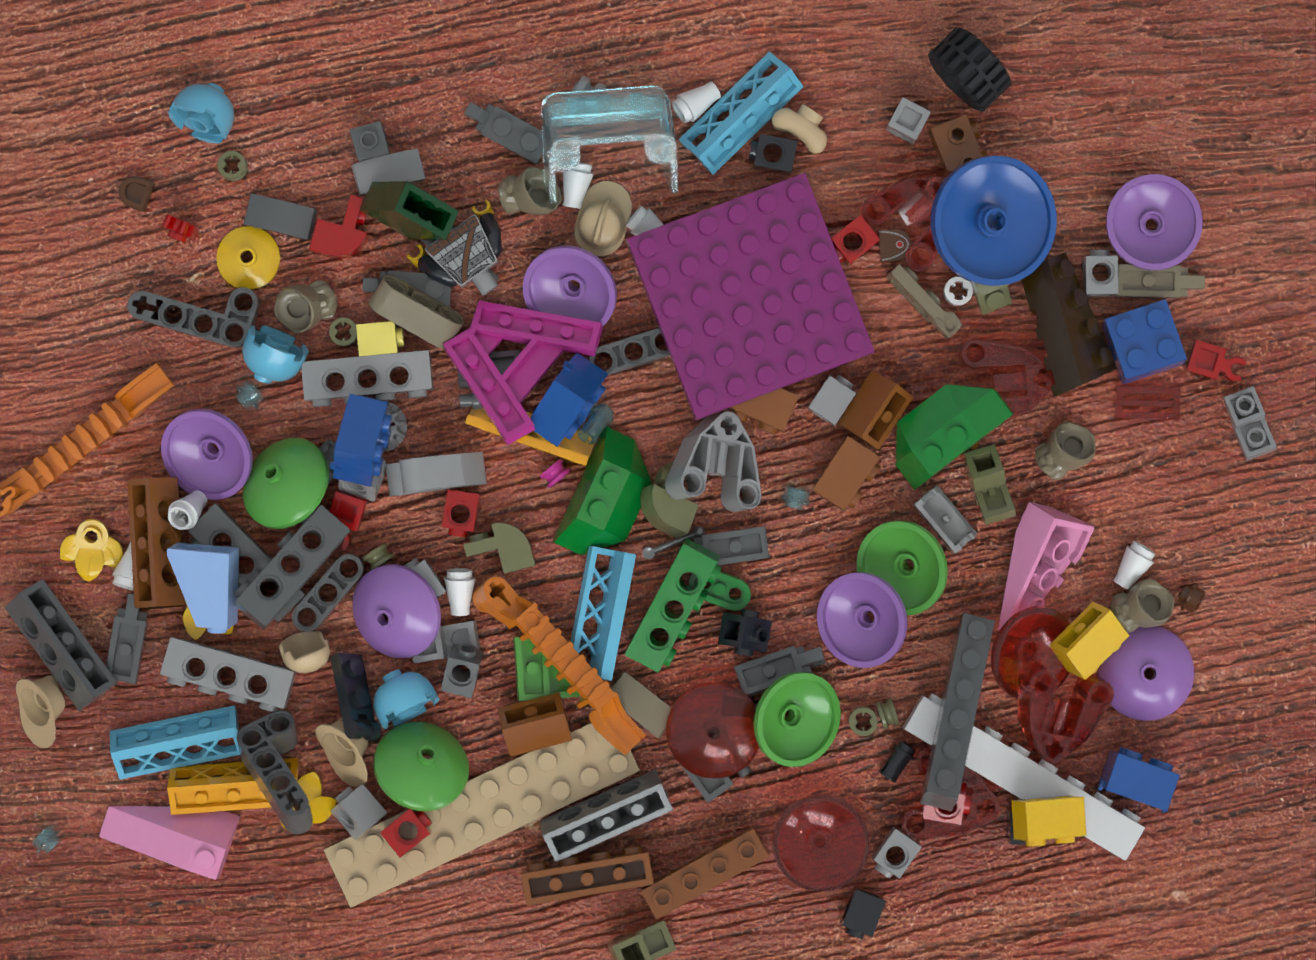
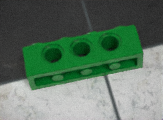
[624,538,722,673]

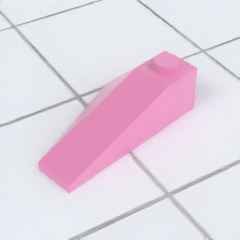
[998,502,1095,637]
[99,806,241,880]

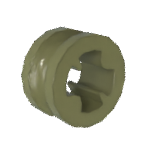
[217,151,248,181]
[329,317,357,347]
[362,543,394,571]
[875,698,899,730]
[848,707,878,736]

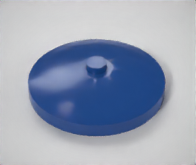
[931,156,1057,286]

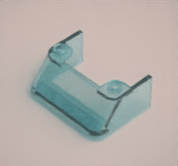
[541,86,678,203]

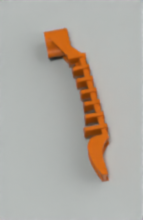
[0,363,175,517]
[472,577,646,755]

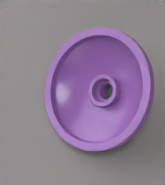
[1106,174,1203,270]
[523,246,617,327]
[161,409,253,500]
[352,564,441,658]
[817,572,907,668]
[1098,626,1194,721]

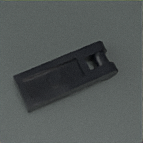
[330,653,381,741]

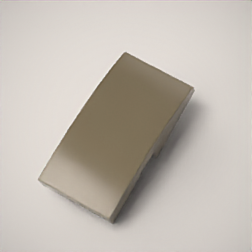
[611,672,678,739]

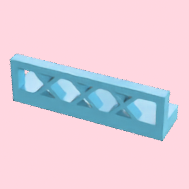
[678,51,804,175]
[571,546,636,681]
[110,705,240,780]

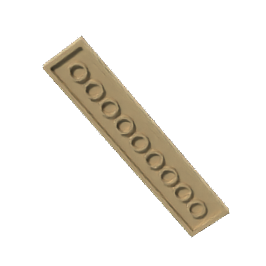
[324,723,640,908]

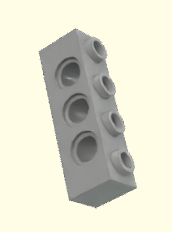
[301,350,434,407]
[160,637,297,712]

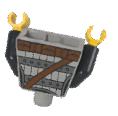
[407,200,502,296]

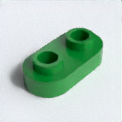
[689,571,751,611]

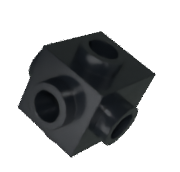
[718,609,772,656]

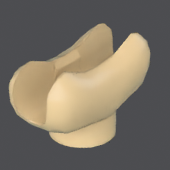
[772,104,827,154]

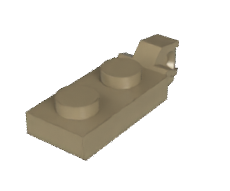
[886,264,962,339]
[1115,264,1205,298]

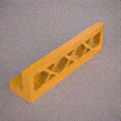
[465,407,597,467]
[167,758,299,815]

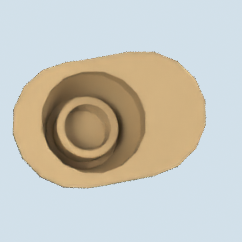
[575,181,632,257]
[16,675,65,748]
[315,717,368,788]

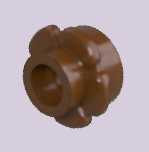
[1178,583,1206,614]

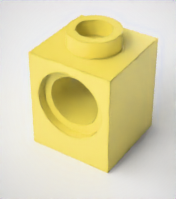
[356,321,405,357]

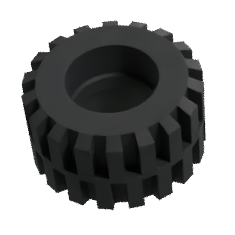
[928,27,1012,112]

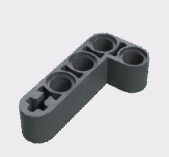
[127,287,261,349]
[236,710,313,834]

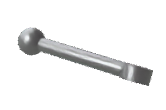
[642,526,705,559]

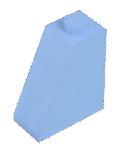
[167,543,239,633]

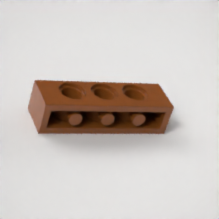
[127,477,185,608]
[641,826,769,919]

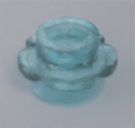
[235,380,265,409]
[780,486,811,510]
[31,824,61,854]

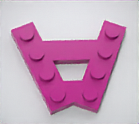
[443,301,603,445]

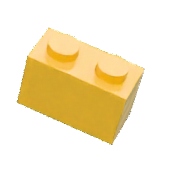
[1049,602,1129,680]
[1011,795,1087,846]

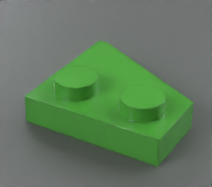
[513,637,580,701]

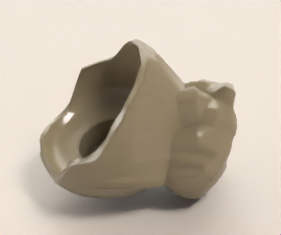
[498,167,562,215]
[274,279,337,333]
[1035,421,1096,480]
[1111,579,1174,633]

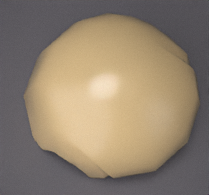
[279,631,331,674]

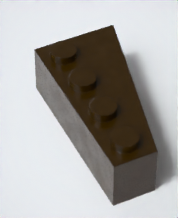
[1022,252,1118,397]

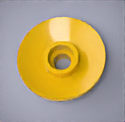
[216,226,280,290]

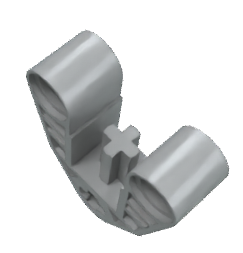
[665,412,761,512]
[386,452,487,497]

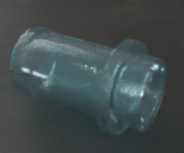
[578,404,614,445]

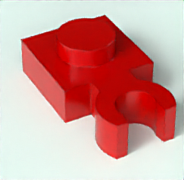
[162,214,200,243]
[1185,339,1246,382]
[329,490,368,551]

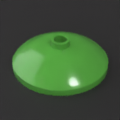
[243,438,329,529]
[857,520,948,616]
[754,672,841,767]
[373,722,469,811]

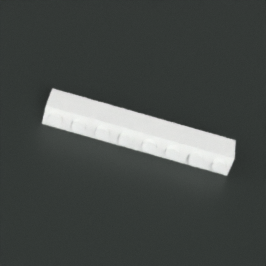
[902,693,1145,861]

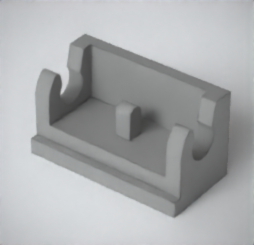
[912,485,978,554]

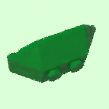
[895,384,1014,490]
[552,426,652,555]

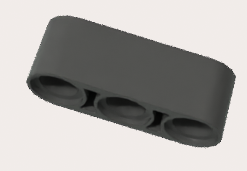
[589,328,670,377]
[292,554,366,632]

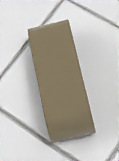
[368,275,464,349]

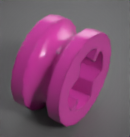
[539,458,571,488]

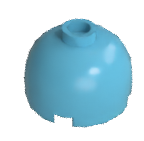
[168,83,235,144]
[242,325,309,384]
[374,669,440,729]

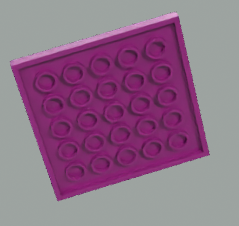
[626,173,875,421]

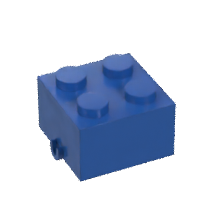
[1101,299,1187,385]
[530,352,608,447]
[330,394,392,487]
[1097,747,1180,813]

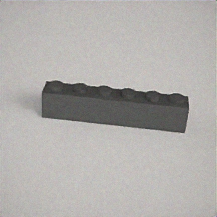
[920,613,995,811]

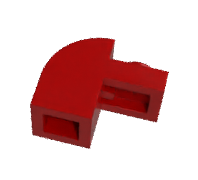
[309,195,369,259]

